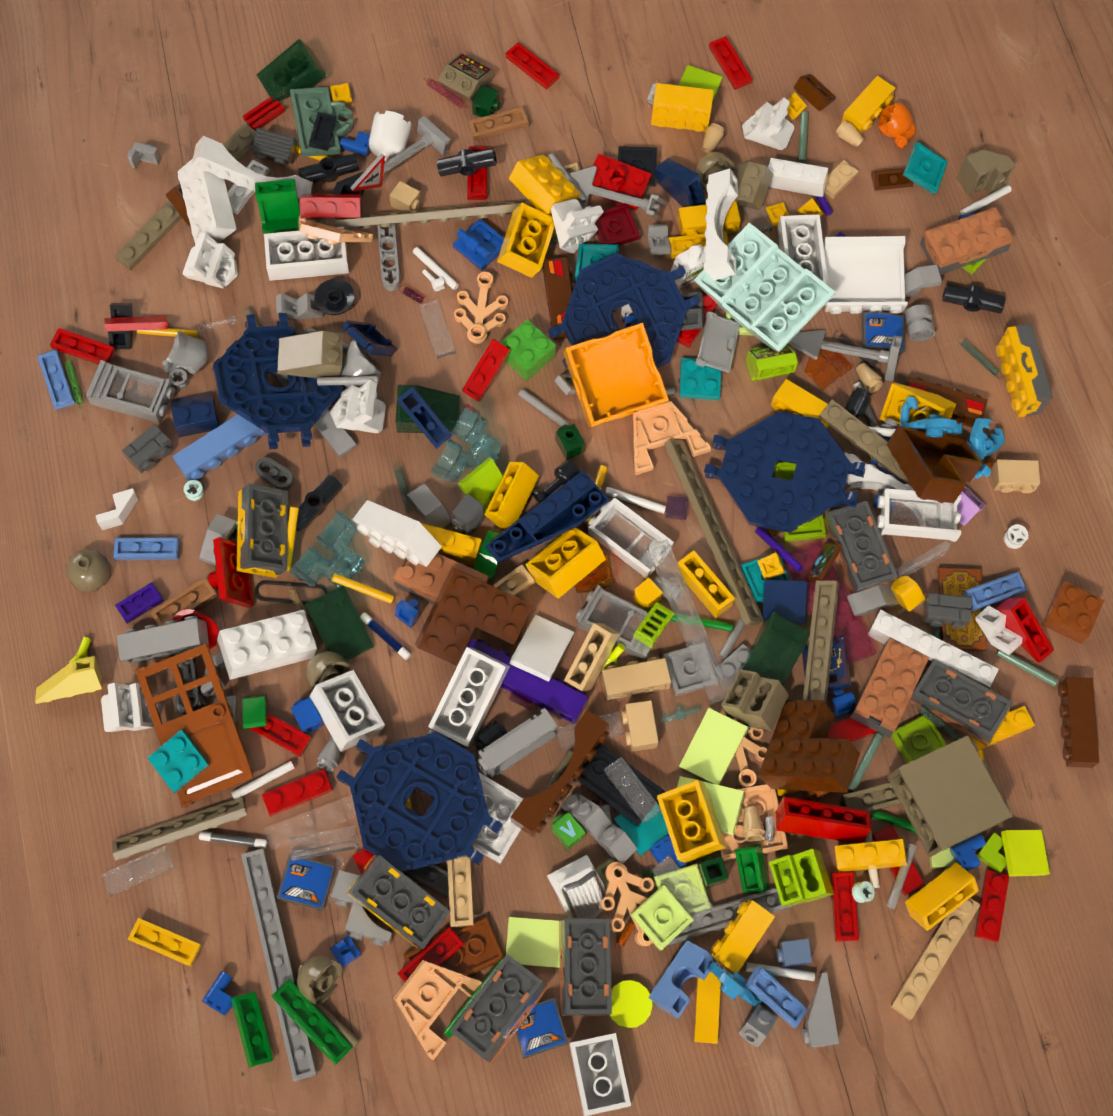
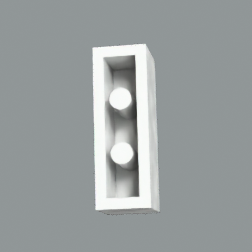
[768,158,828,197]

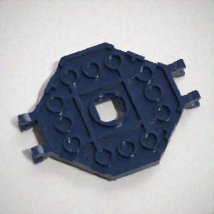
[548,253,700,368]
[213,313,343,449]
[704,411,865,533]
[336,732,503,872]

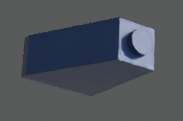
[654,158,706,207]

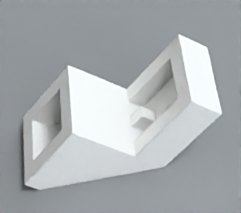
[96,488,138,530]
[975,606,1023,655]

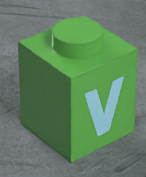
[551,812,586,850]

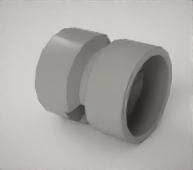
[905,304,936,342]

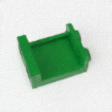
[255,179,300,234]

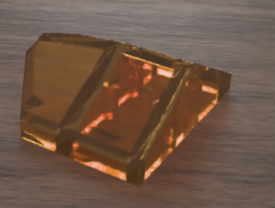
[805,349,853,391]
[575,553,616,593]

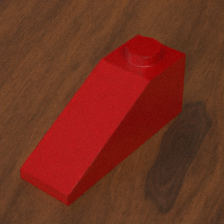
[995,598,1054,663]

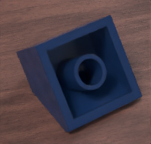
[172,391,220,438]

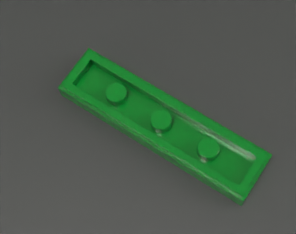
[271,978,353,1065]

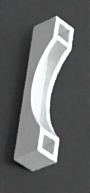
[191,136,313,206]
[703,168,738,280]
[845,452,953,540]
[867,610,999,689]

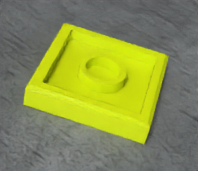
[1001,830,1050,876]

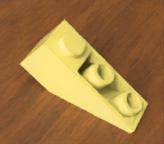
[35,656,102,704]

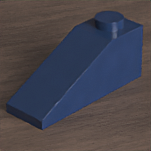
[397,387,453,449]

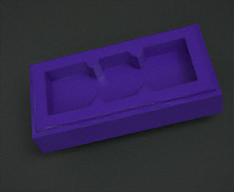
[115,582,164,624]

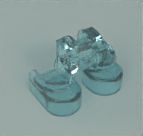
[429,404,502,482]
[289,510,366,589]

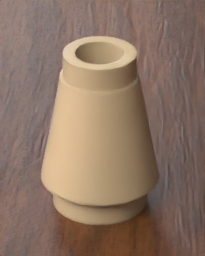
[836,120,864,148]
[701,123,724,153]
[856,363,883,393]
[742,806,765,842]

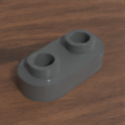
[255,457,294,490]

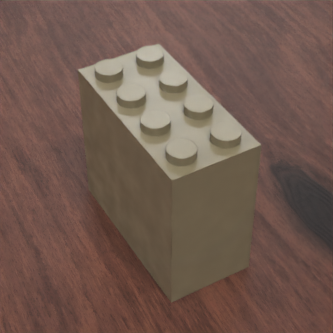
[887,736,1012,858]

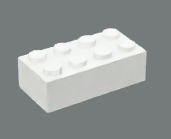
[178,159,236,244]
[777,215,828,285]
[264,227,349,281]
[352,500,442,567]
[217,610,317,680]
[428,647,510,747]

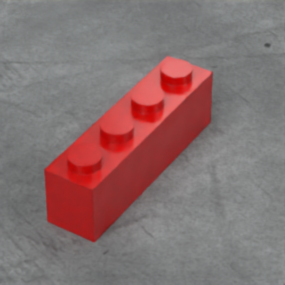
[775,797,871,844]

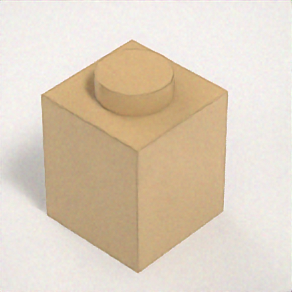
[389,181,422,211]

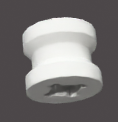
[1004,524,1029,549]

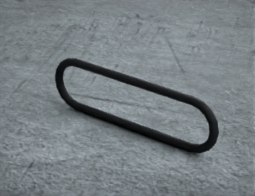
[254,581,328,605]

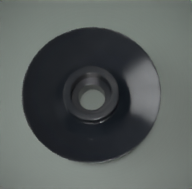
[314,279,355,315]

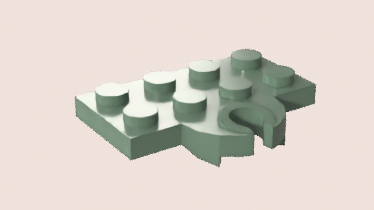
[290,87,353,157]

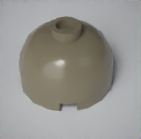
[696,152,735,191]
[66,549,111,593]
[306,651,350,689]
[297,955,342,1004]

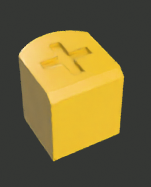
[891,576,925,612]
[633,578,663,611]

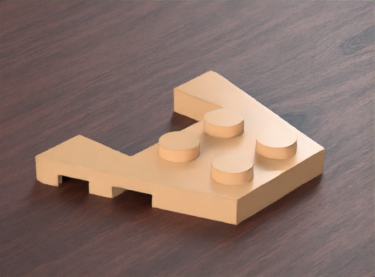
[298,215,373,244]
[633,401,711,475]
[394,960,482,1060]

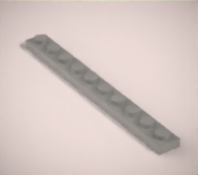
[241,848,317,1082]

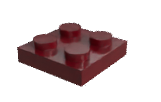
[595,204,640,246]

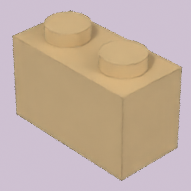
[992,460,1040,493]
[621,701,659,752]

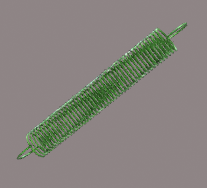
[65,356,84,408]

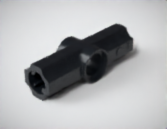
[437,148,497,177]
[298,154,359,183]
[942,284,1006,314]
[288,474,343,533]

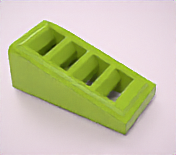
[633,602,675,649]

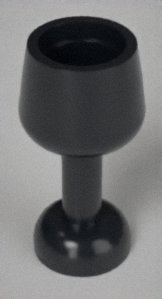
[531,460,581,504]

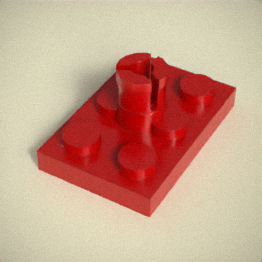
[592,153,652,211]
[208,537,254,608]

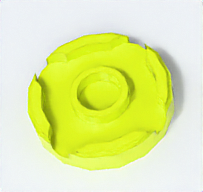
[609,980,653,1028]

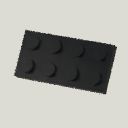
[574,743,665,828]

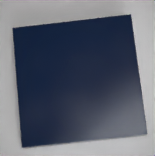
[762,579,807,624]

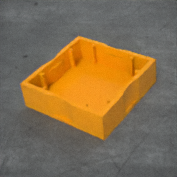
[563,323,669,428]

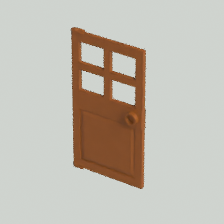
[135,643,254,808]

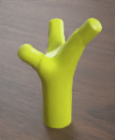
[69,637,91,663]
[601,643,625,672]

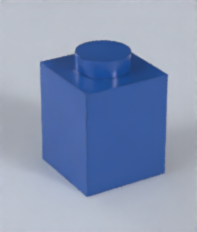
[290,698,324,734]

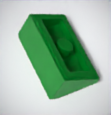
[735,844,769,893]

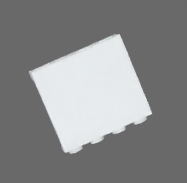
[823,236,908,314]

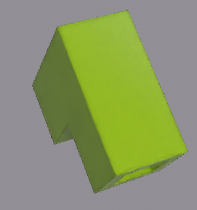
[976,832,1007,873]

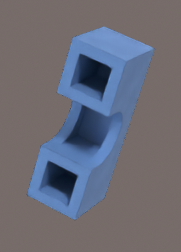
[648,940,716,1019]

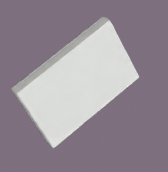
[509,615,574,682]

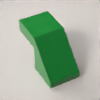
[474,530,501,579]
[243,694,268,729]

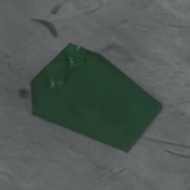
[256,39,327,102]
[395,385,460,434]
[305,585,374,661]
[742,612,810,685]

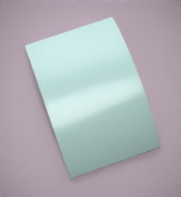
[694,223,836,352]

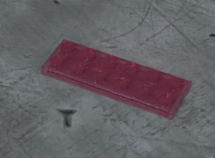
[782,541,877,665]

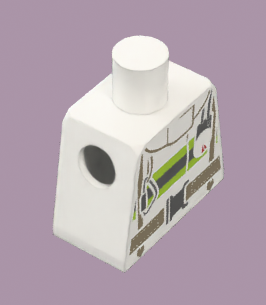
[670,244,706,288]

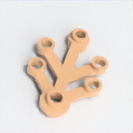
[454,272,508,344]
[720,709,767,788]
[600,862,654,947]

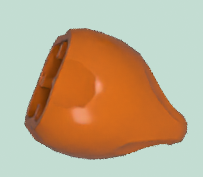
[878,102,916,149]

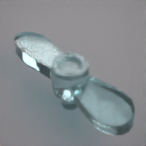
[661,706,701,723]

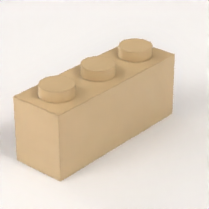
[564,623,620,691]
[601,657,671,701]

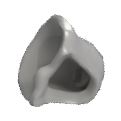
[162,330,209,374]
[340,340,383,388]

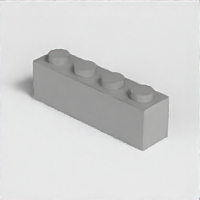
[117,616,209,663]

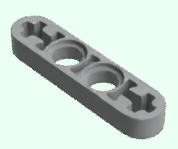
[377,223,400,291]

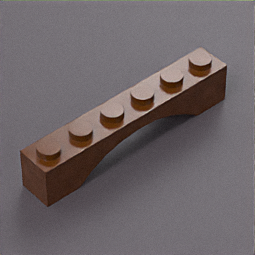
[511,710,610,837]

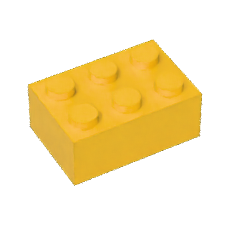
[651,83,713,132]
[509,154,581,217]
[497,203,555,278]
[525,528,606,599]
[657,780,726,863]

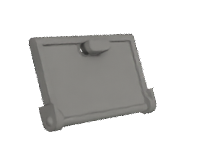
[695,312,740,373]

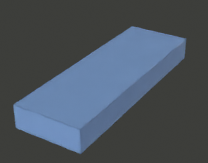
[37,349,76,410]
[113,538,180,560]
[963,572,1027,611]
[745,966,808,1028]

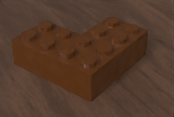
[887,425,983,504]
[415,567,533,666]
[758,700,860,793]

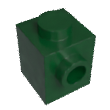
[472,85,501,117]
[555,424,585,460]
[698,856,729,889]

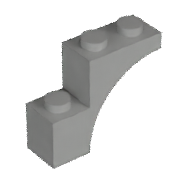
[560,791,637,864]
[331,870,393,946]

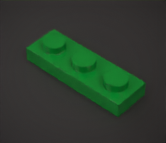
[231,992,274,1068]

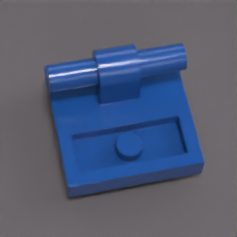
[453,219,504,271]

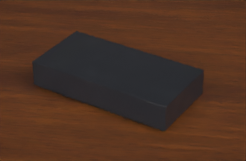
[309,112,337,151]

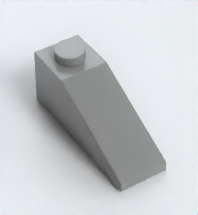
[802,972,839,1049]

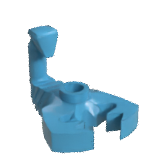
[900,397,963,438]
[969,418,1005,479]
[707,961,777,1007]

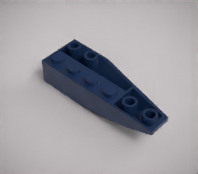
[485,470,610,563]

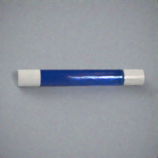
[360,612,412,660]

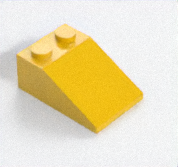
[880,382,956,434]

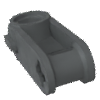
[170,654,205,714]

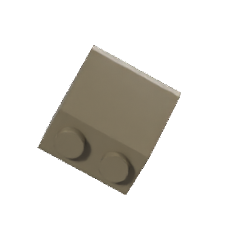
[734,162,773,211]

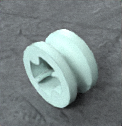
[184,480,204,501]
[852,881,875,903]

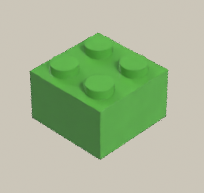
[501,319,556,381]

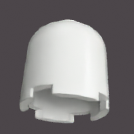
[369,111,412,162]

